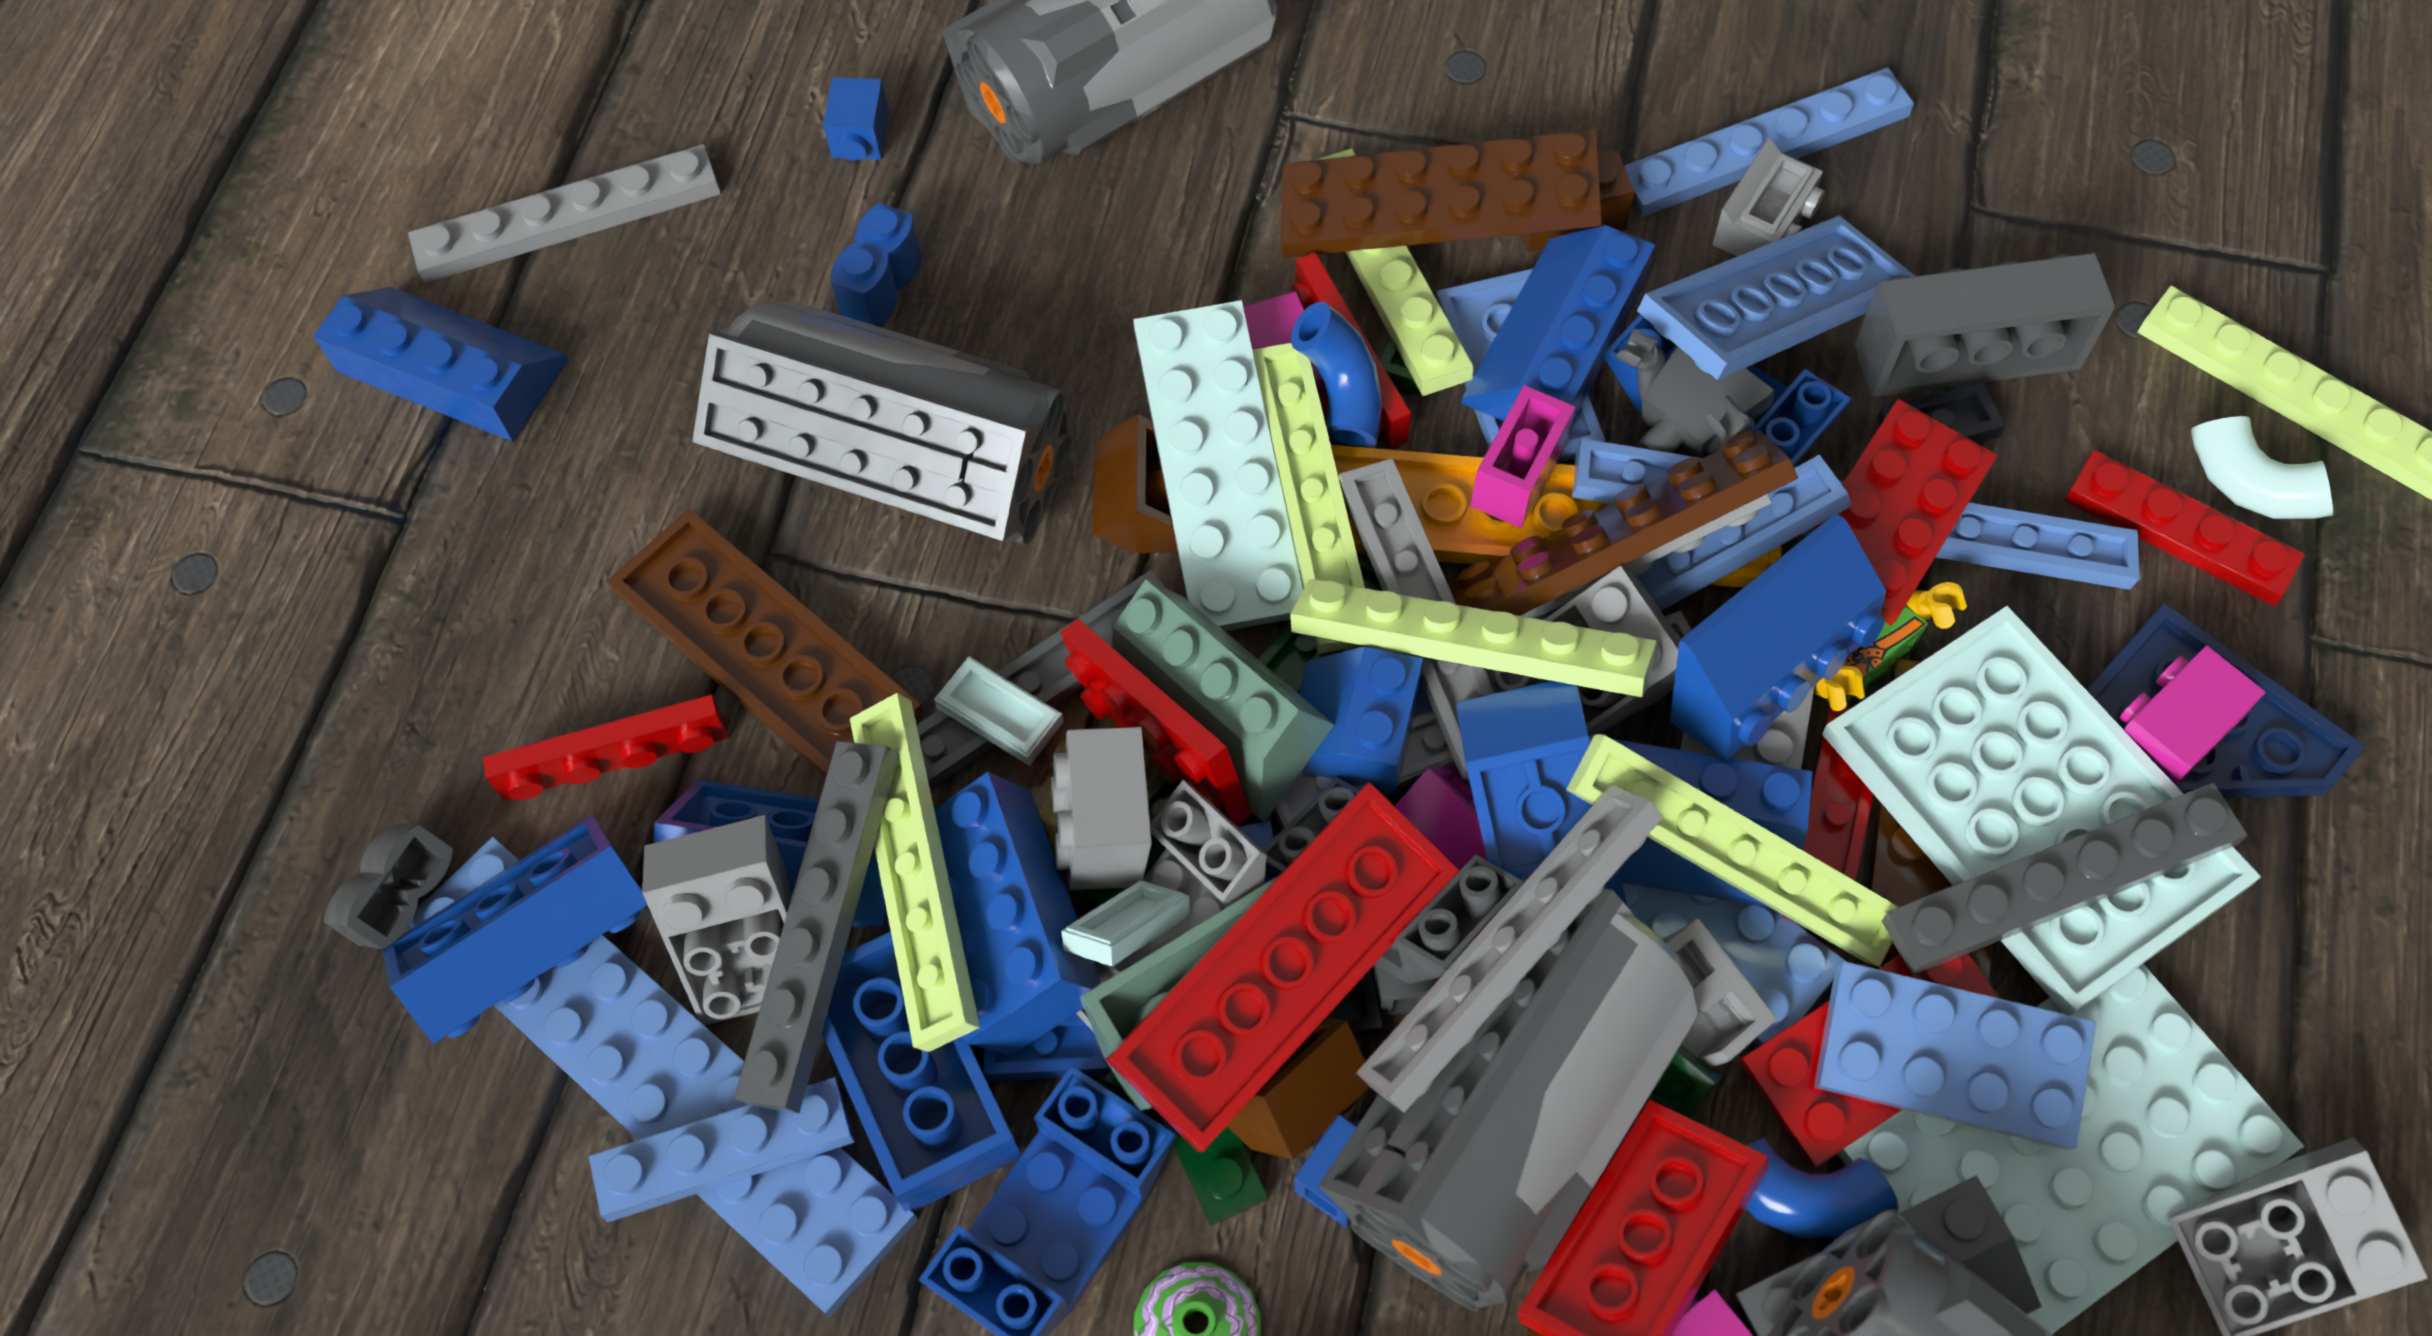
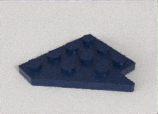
[2087,603,2366,798]

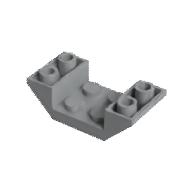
[1076,780,1267,1032]

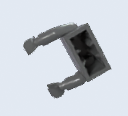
[1616,328,1774,458]

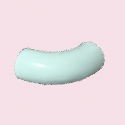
[2191,416,2333,519]

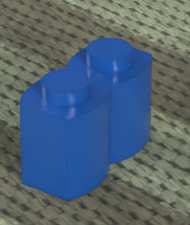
[830,203,921,327]

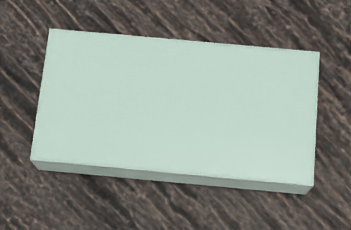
[934,656,1064,766]
[1062,880,1190,967]

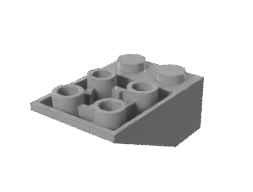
[1484,565,1680,736]
[642,815,792,1026]
[2168,1137,2428,1336]

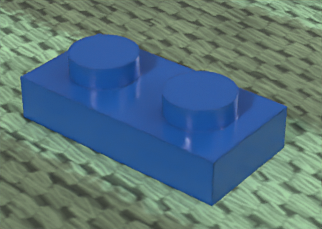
[983,1013,1109,1082]

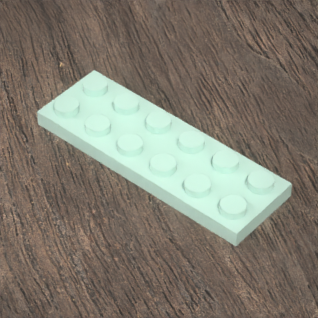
[1133,300,1303,631]

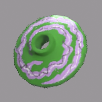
[1134,1262,1261,1336]

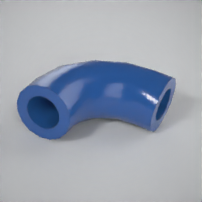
[1291,302,1383,448]
[1745,1138,1899,1239]

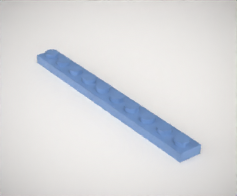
[1572,438,2140,590]

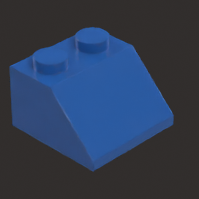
[1299,646,1423,794]

